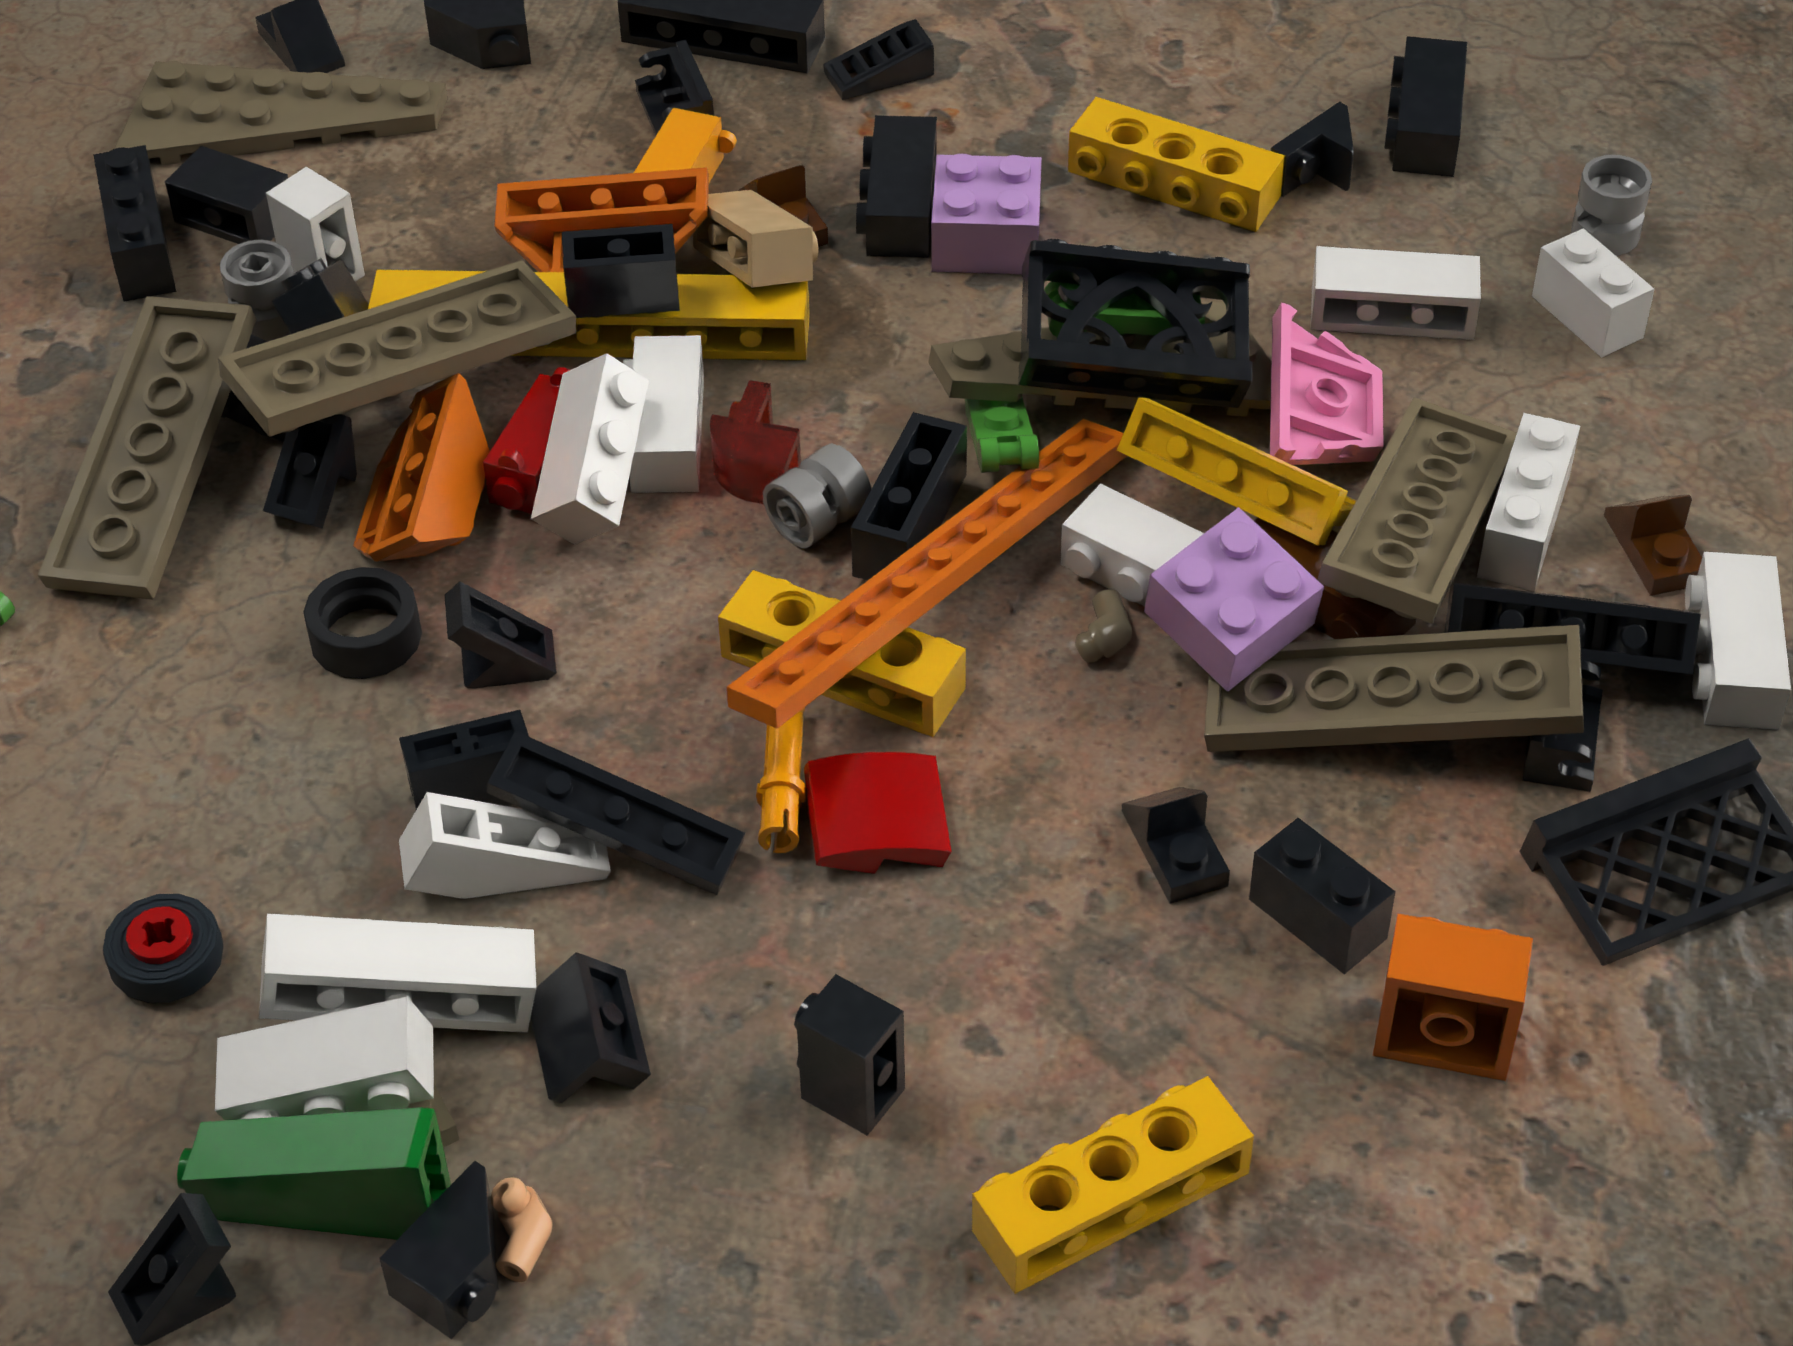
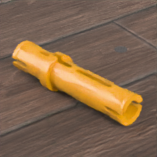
[756,707,806,853]

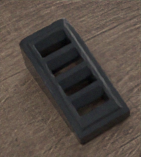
[823,19,934,100]

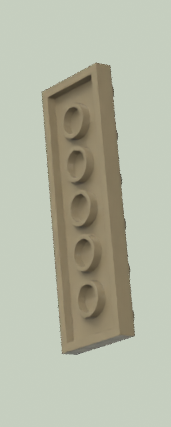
[218,260,576,437]
[38,296,257,600]
[1317,397,1517,624]
[1204,625,1584,752]

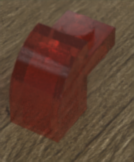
[710,380,801,504]

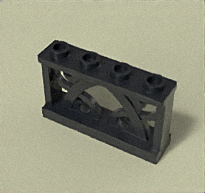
[1018,239,1252,408]

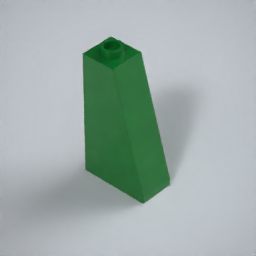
[177,1107,451,1240]

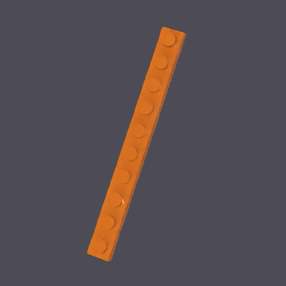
[726,419,1127,729]

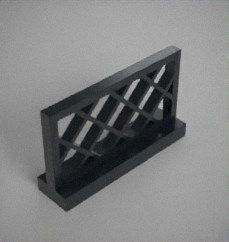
[1519,738,1793,966]

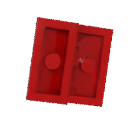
[804,752,952,874]

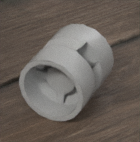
[1571,155,1652,256]
[220,240,294,341]
[763,443,872,548]

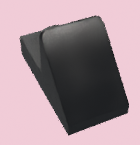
[255,0,345,73]
[1271,101,1354,197]
[263,414,357,529]
[444,581,557,689]
[1122,787,1230,904]
[108,1193,236,1345]

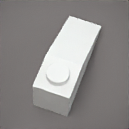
[399,792,611,899]

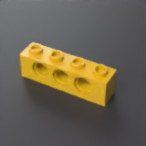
[1068,97,1285,232]
[718,570,966,737]
[972,1076,1254,1294]

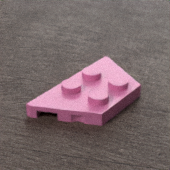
[1270,303,1384,465]

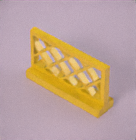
[1116,397,1357,545]

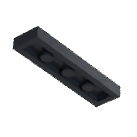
[487,731,745,895]

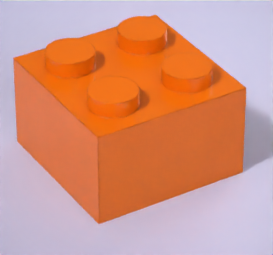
[1373,914,1533,1081]

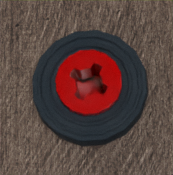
[103,894,223,1003]

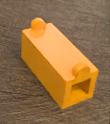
[634,108,737,183]

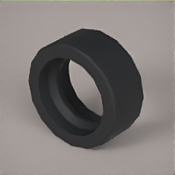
[303,567,422,679]

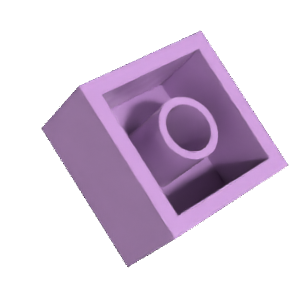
[931,154,1042,274]
[1144,507,1324,692]

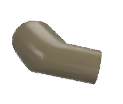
[1075,589,1132,663]

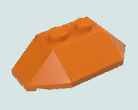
[494,167,709,272]
[353,373,490,562]

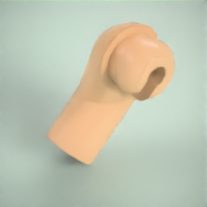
[490,1177,552,1282]

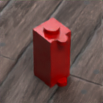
[483,367,570,514]

